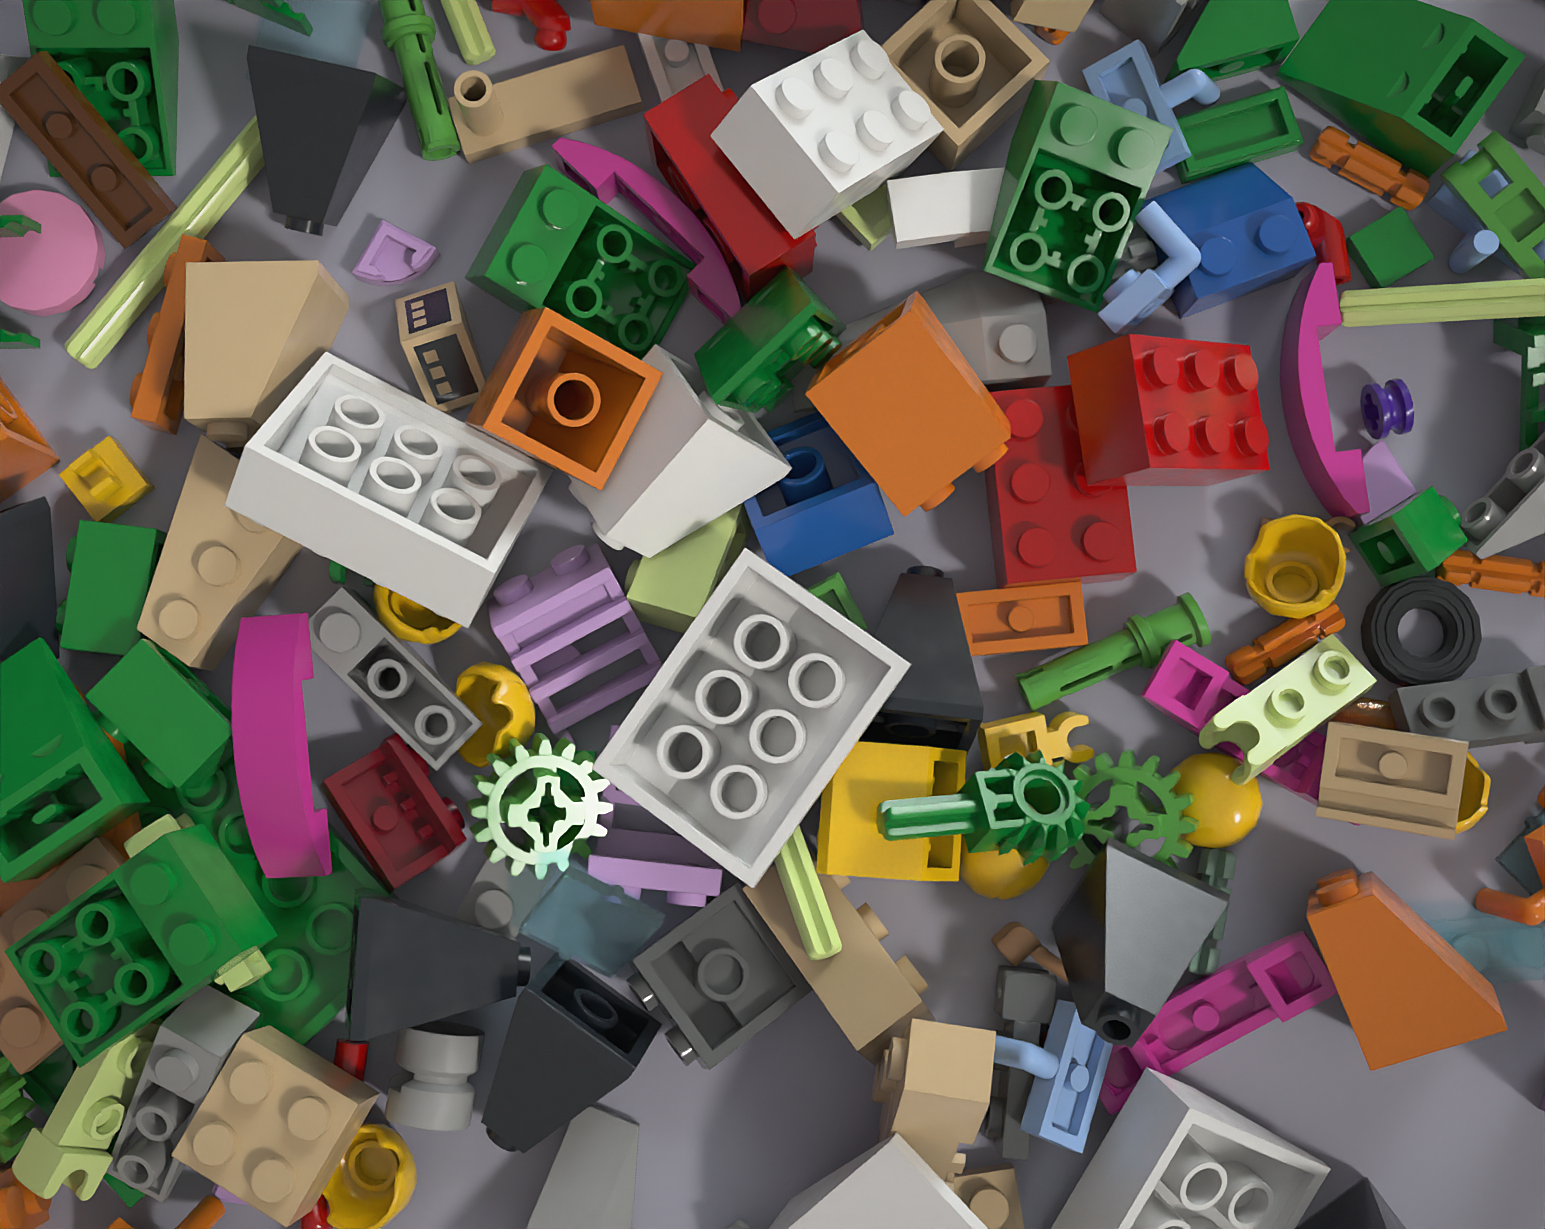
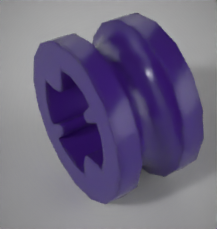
[1360,378,1414,440]

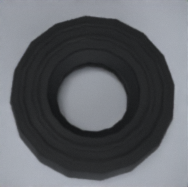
[1360,576,1482,687]

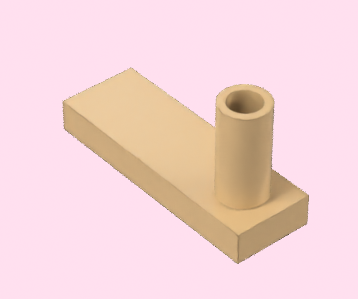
[447,45,644,164]

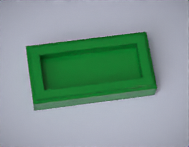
[1175,86,1304,184]

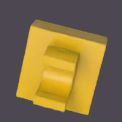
[58,436,155,523]

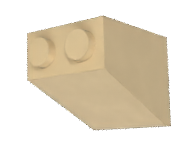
[184,260,349,454]

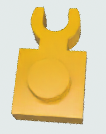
[977,711,1095,771]

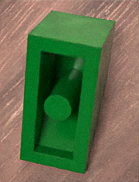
[1162,0,1300,84]
[1347,486,1468,587]

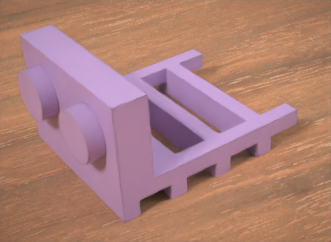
[486,542,663,745]
[586,725,724,907]

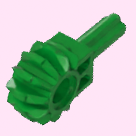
[876,749,1091,866]

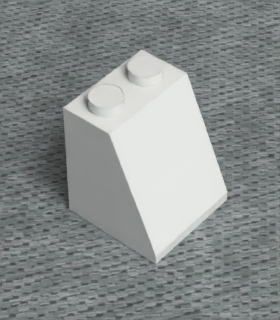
[568,344,792,558]

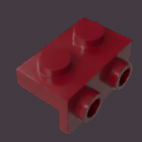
[319,732,467,894]

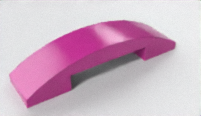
[551,137,741,325]
[1280,262,1370,520]
[231,612,333,878]
[1140,640,1360,826]
[1098,930,1338,1115]

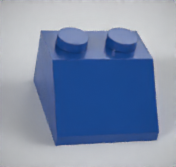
[1139,162,1317,319]
[743,411,894,577]

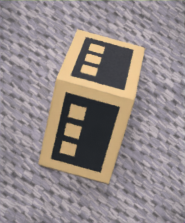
[395,281,487,414]

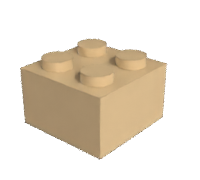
[881,0,1050,172]
[171,1025,380,1228]

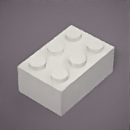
[710,30,944,240]

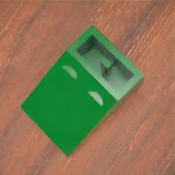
[22,0,179,177]
[1275,0,1526,178]
[981,80,1174,313]
[464,164,697,360]
[694,265,847,413]
[0,637,150,883]
[4,823,278,1068]

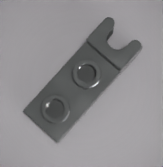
[1388,665,1545,749]
[984,965,1057,1160]

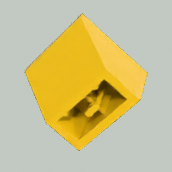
[816,741,967,881]

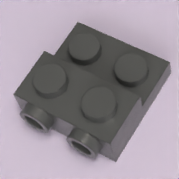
[626,882,813,1070]

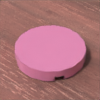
[0,189,106,317]

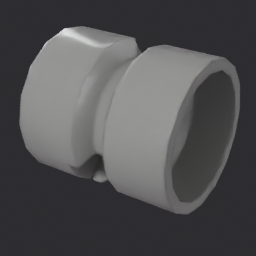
[384,1020,485,1131]

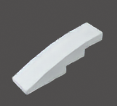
[885,167,1136,249]

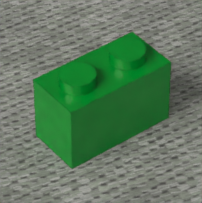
[56,520,168,657]
[85,639,234,789]

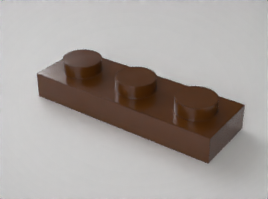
[0,51,178,249]

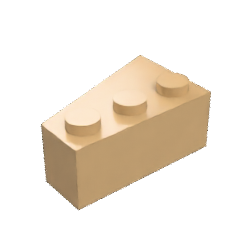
[136,434,304,671]
[742,843,936,1066]
[872,1018,996,1192]

